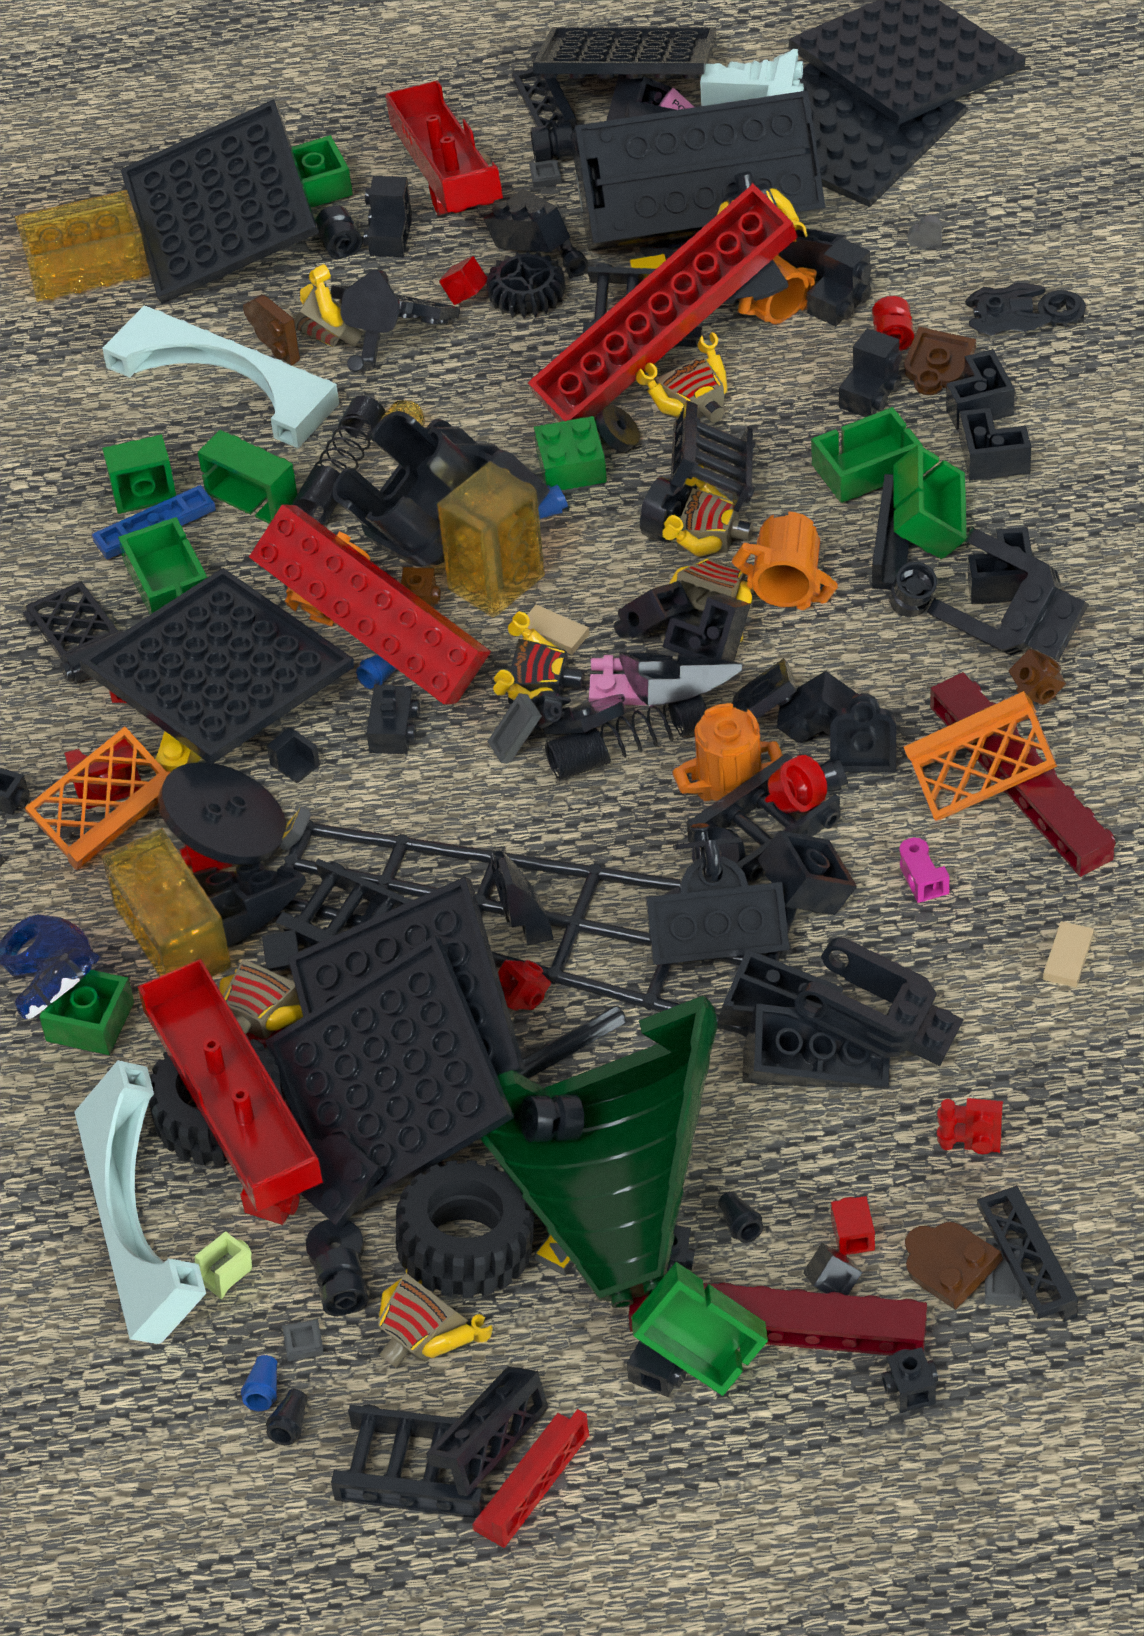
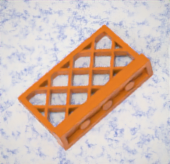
[904,691,1057,821]
[25,726,170,870]

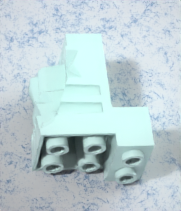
[700,49,804,106]

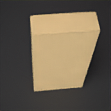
[527,604,589,655]
[1043,921,1094,988]

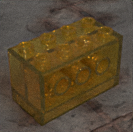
[15,190,149,302]
[437,461,545,619]
[102,828,232,977]

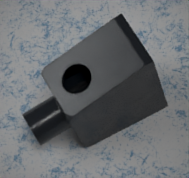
[614,580,694,639]

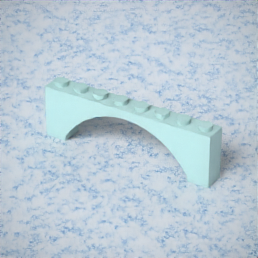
[102,305,339,448]
[74,1060,206,1344]

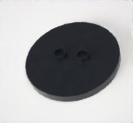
[158,762,286,865]

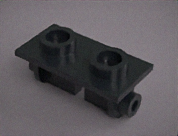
[528,691,571,737]

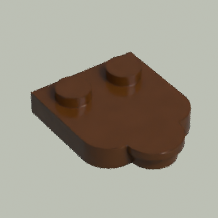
[243,294,300,366]
[904,327,976,395]
[905,1222,1003,1310]

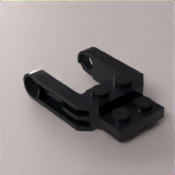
[927,528,1089,661]
[795,937,964,1066]

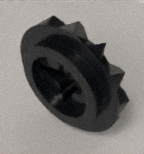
[1038,290,1086,328]

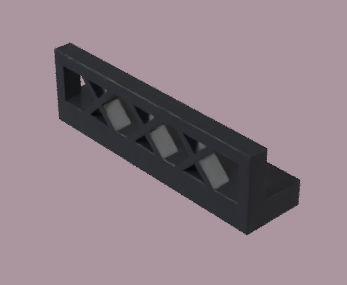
[512,51,576,131]
[872,474,910,590]
[977,1185,1078,1322]
[426,1366,548,1496]

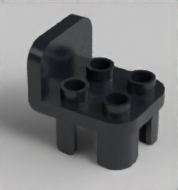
[332,411,550,567]

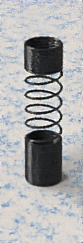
[292,395,386,525]
[545,694,707,781]

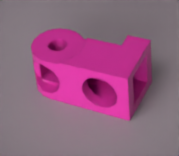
[899,837,949,903]

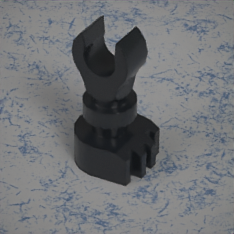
[557,239,589,279]

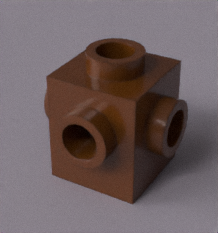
[401,567,441,608]
[1008,649,1067,705]

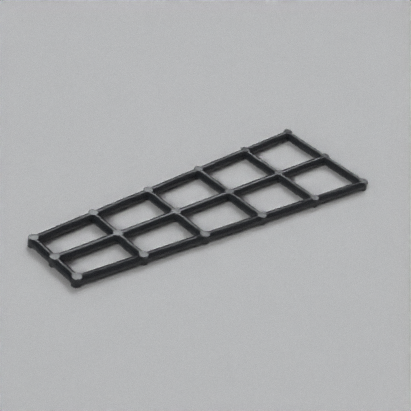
[283,820,797,1037]

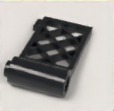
[23,581,123,684]

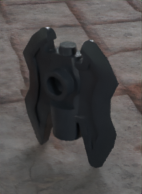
[965,283,1051,336]

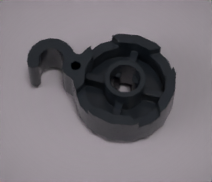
[640,476,697,543]

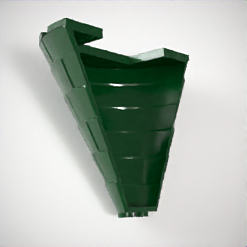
[480,996,718,1308]

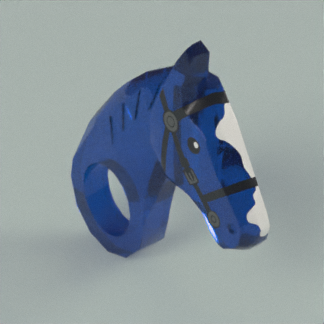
[0,914,101,1019]

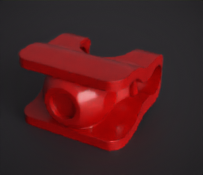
[64,738,141,809]

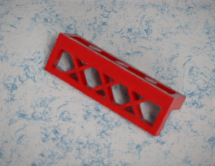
[472,1409,589,1548]

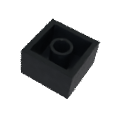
[758,830,857,915]

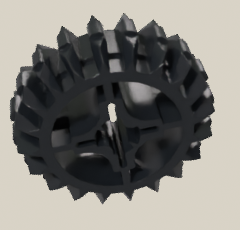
[486,251,566,319]

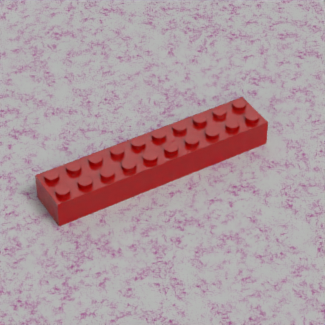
[528,184,797,422]

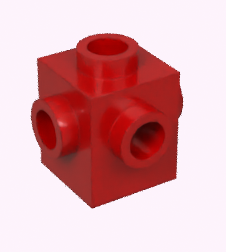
[498,960,551,1011]

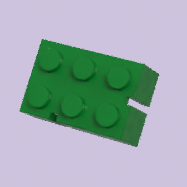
[811,407,923,503]
[197,430,298,524]
[893,444,967,559]
[118,517,208,615]
[631,1262,768,1396]

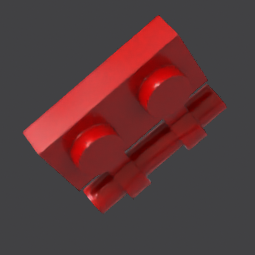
[937,1098,1003,1154]

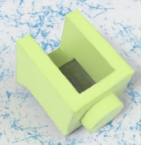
[194,1231,252,1299]

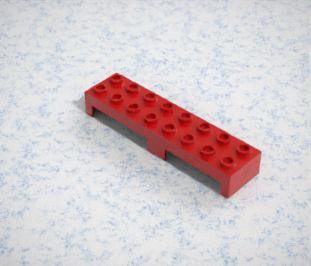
[385,80,503,213]
[249,504,491,705]
[138,959,323,1212]

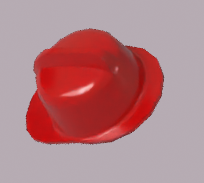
[764,755,827,813]

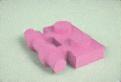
[589,655,646,705]

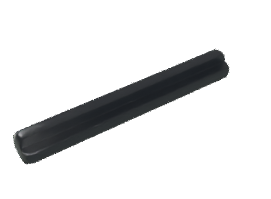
[519,1006,626,1079]

